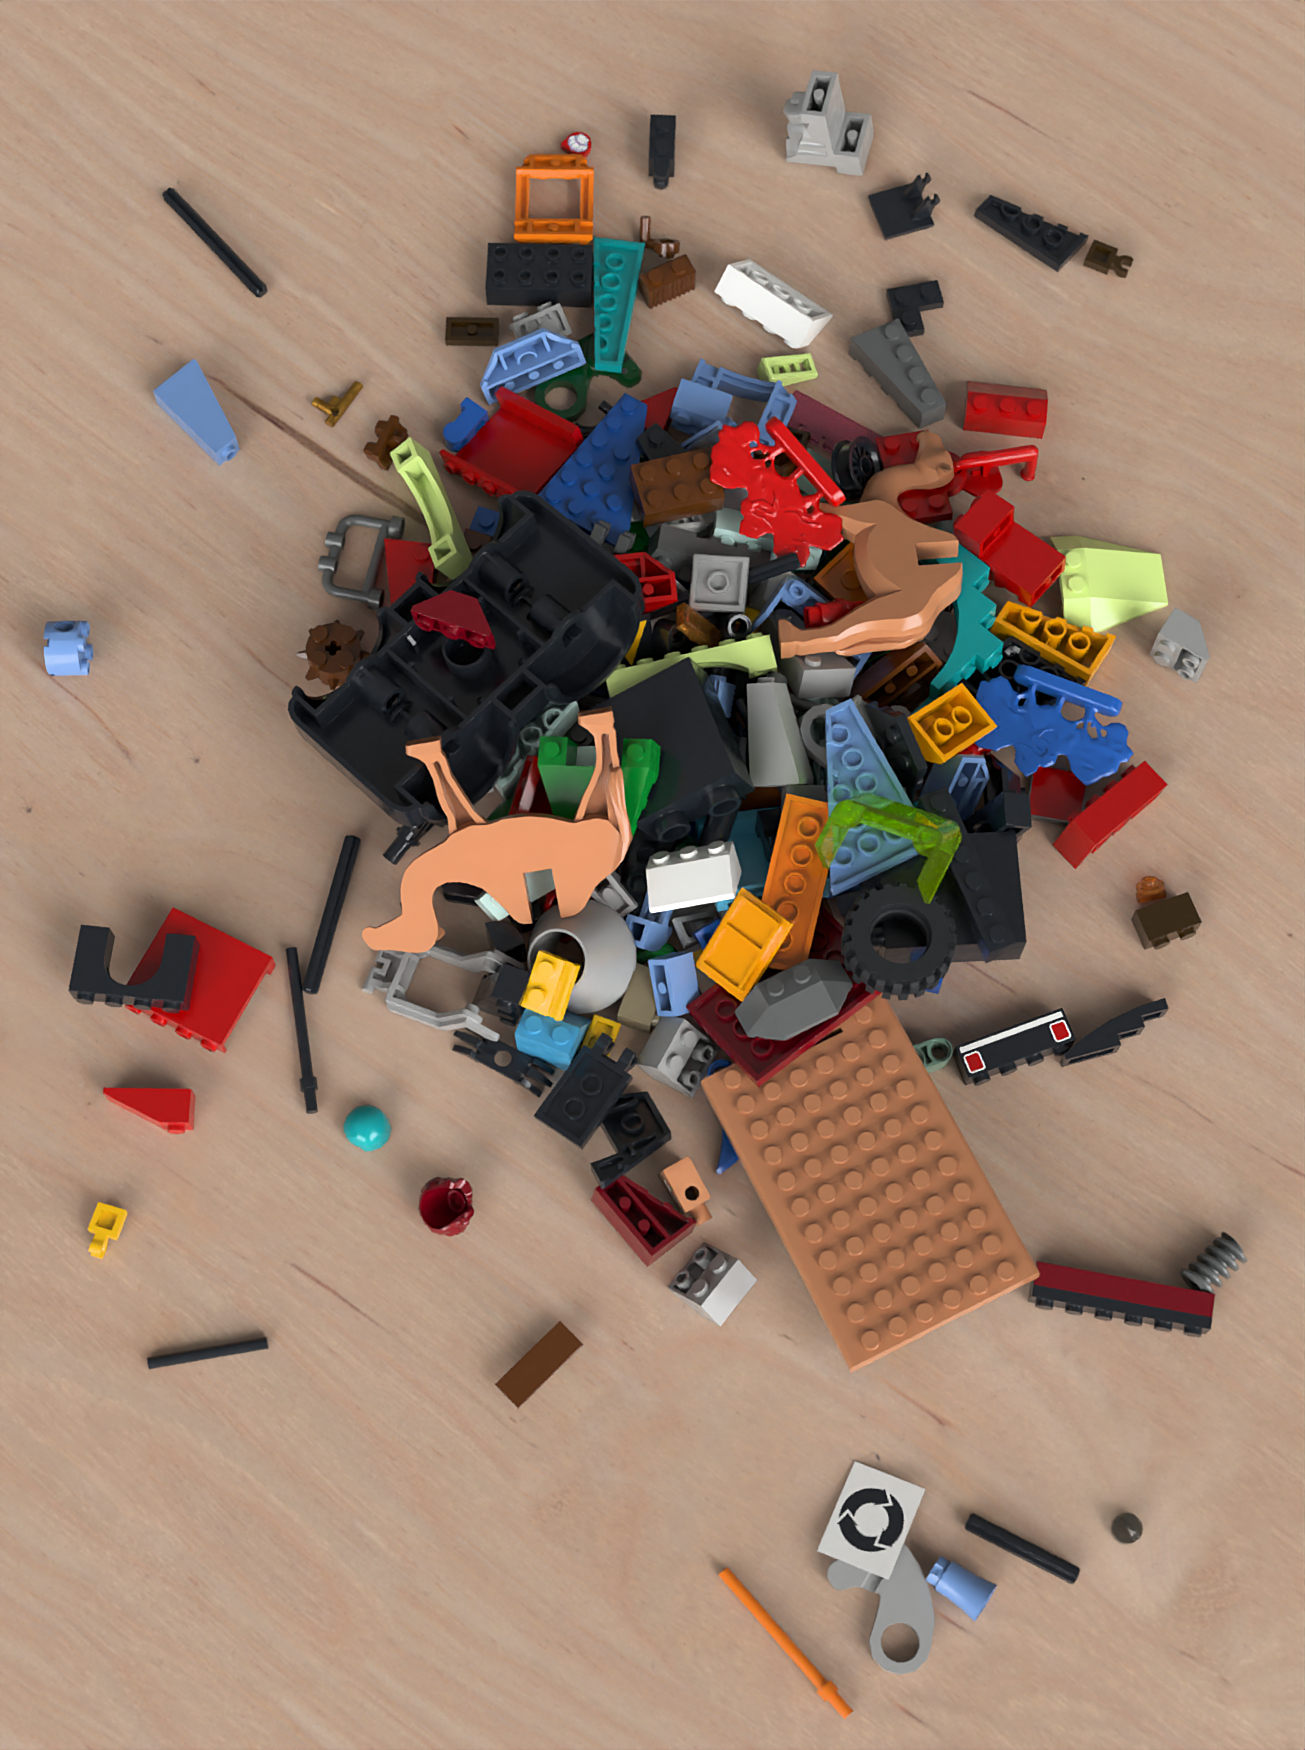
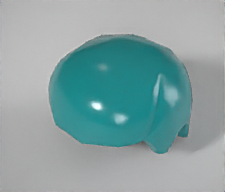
[343,1104,391,1152]

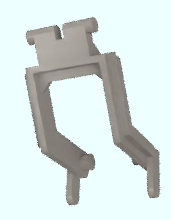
[362,943,528,1041]

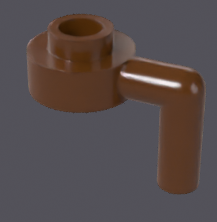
[640,216,680,259]

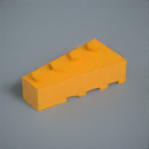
[990,601,1116,687]

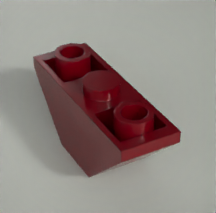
[411,590,496,650]

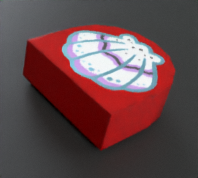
[561,132,592,158]

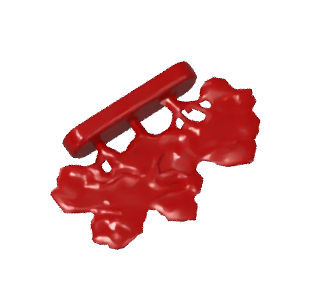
[710,416,846,568]

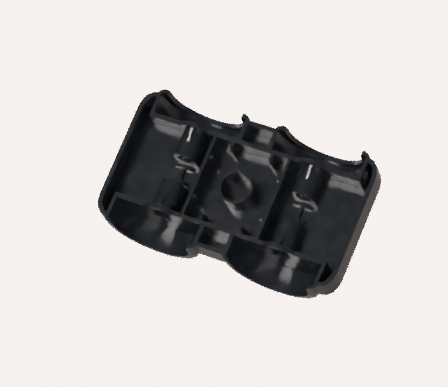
[288,490,645,827]

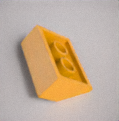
[907,683,997,764]

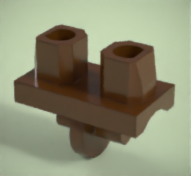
[363,415,409,471]

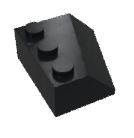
[967,635,1086,706]

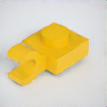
[88,1202,128,1259]

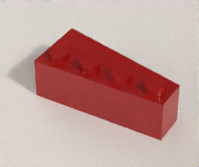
[1052,761,1168,869]

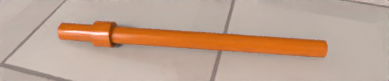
[719,1567,853,1719]

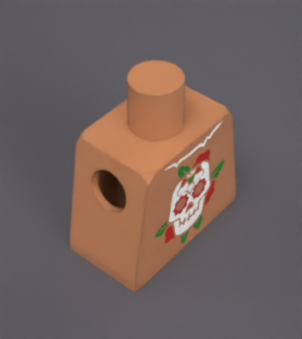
[658,1156,713,1226]

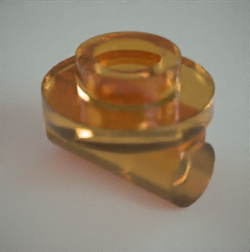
[1136,876,1167,903]

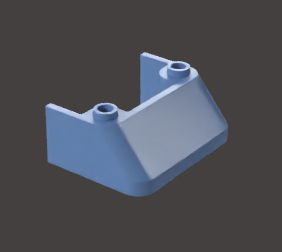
[750,575,872,698]

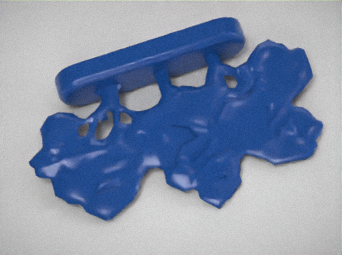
[975,665,1133,786]

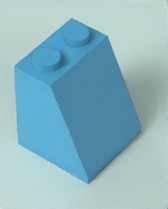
[515,1008,592,1071]

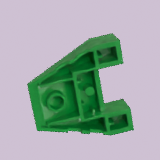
[538,736,661,860]

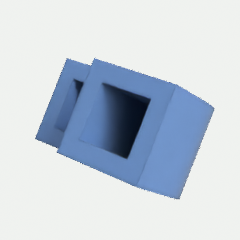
[625,890,673,951]

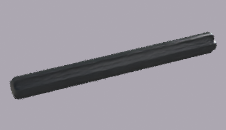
[162,187,268,298]
[649,552,800,620]
[302,835,361,995]

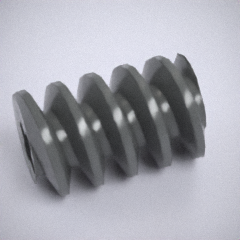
[1181,1232,1247,1294]

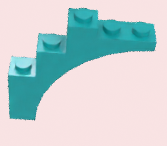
[921,529,1004,700]

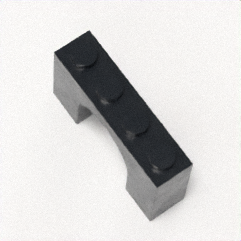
[68,925,200,1013]

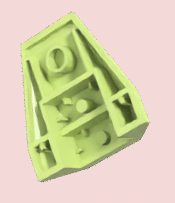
[1049,535,1168,633]

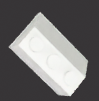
[646,841,742,913]

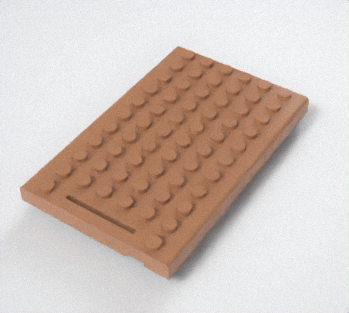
[701,993,1040,1373]

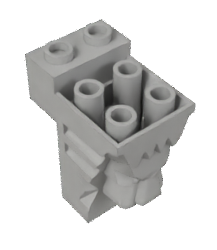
[783,70,874,176]

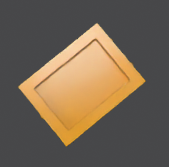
[695,887,793,1002]

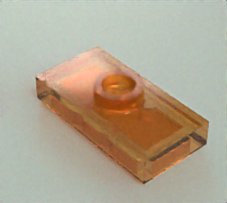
[676,603,721,649]

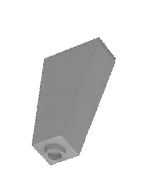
[747,677,814,787]

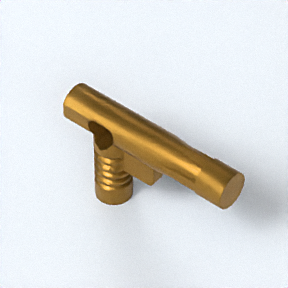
[312,381,363,428]

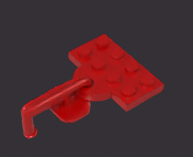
[875,430,1039,524]

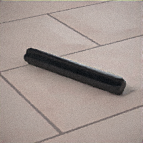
[965,1514,1080,1584]

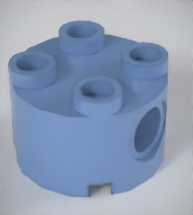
[44,621,93,676]

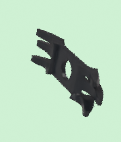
[452,1027,555,1098]

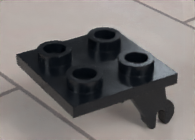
[868,173,940,240]

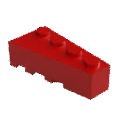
[384,538,438,605]

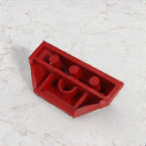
[613,552,678,613]

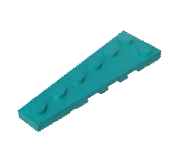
[594,237,645,373]

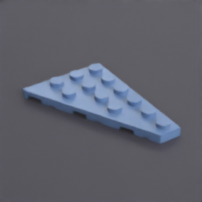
[825,698,935,896]

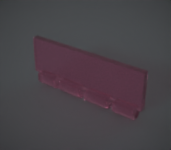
[787,390,883,453]

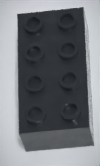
[485,243,593,308]

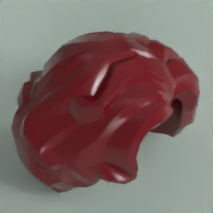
[418,1177,474,1237]

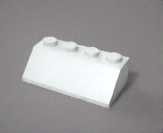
[714,259,833,348]

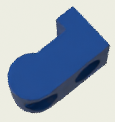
[443,397,489,452]

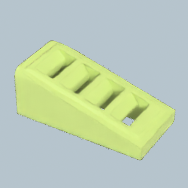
[757,353,818,386]

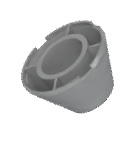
[527,899,637,1013]

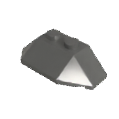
[735,958,853,1040]

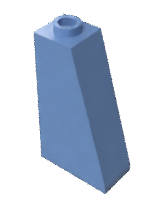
[153,359,240,466]

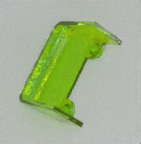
[815,793,962,904]

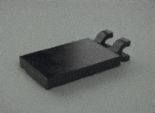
[534,1032,639,1150]

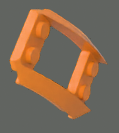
[514,154,594,245]

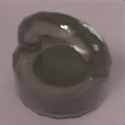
[1111,1513,1143,1545]

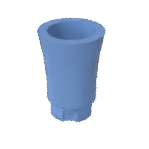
[926,1556,997,1622]

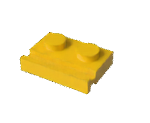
[521,950,580,1021]

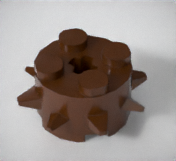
[297,620,370,690]

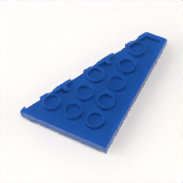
[538,393,648,546]

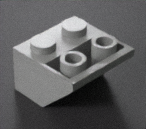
[1149,607,1210,683]
[636,1016,720,1098]
[667,1242,757,1326]

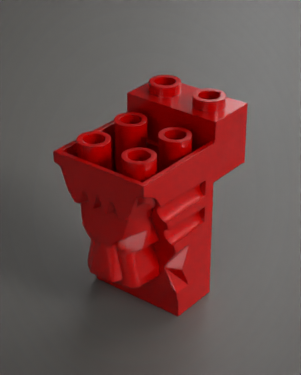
[953,489,1066,608]

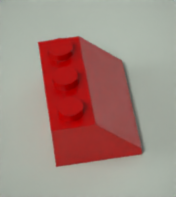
[963,381,1048,439]

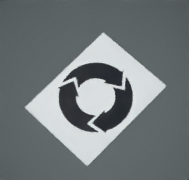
[817,1461,925,1580]

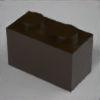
[1131,892,1202,950]

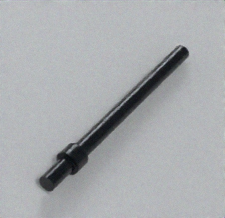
[286,947,318,1114]

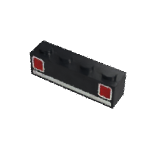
[952,1008,1076,1086]

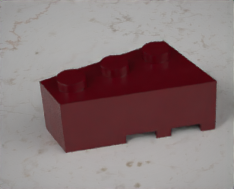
[591,1175,697,1267]

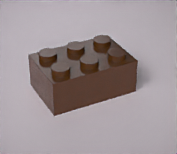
[628,447,725,528]

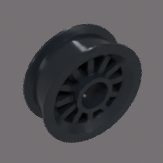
[831,436,883,499]

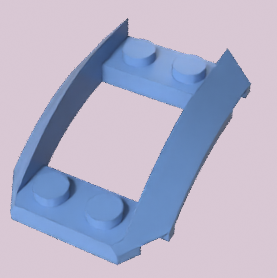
[671,359,797,447]

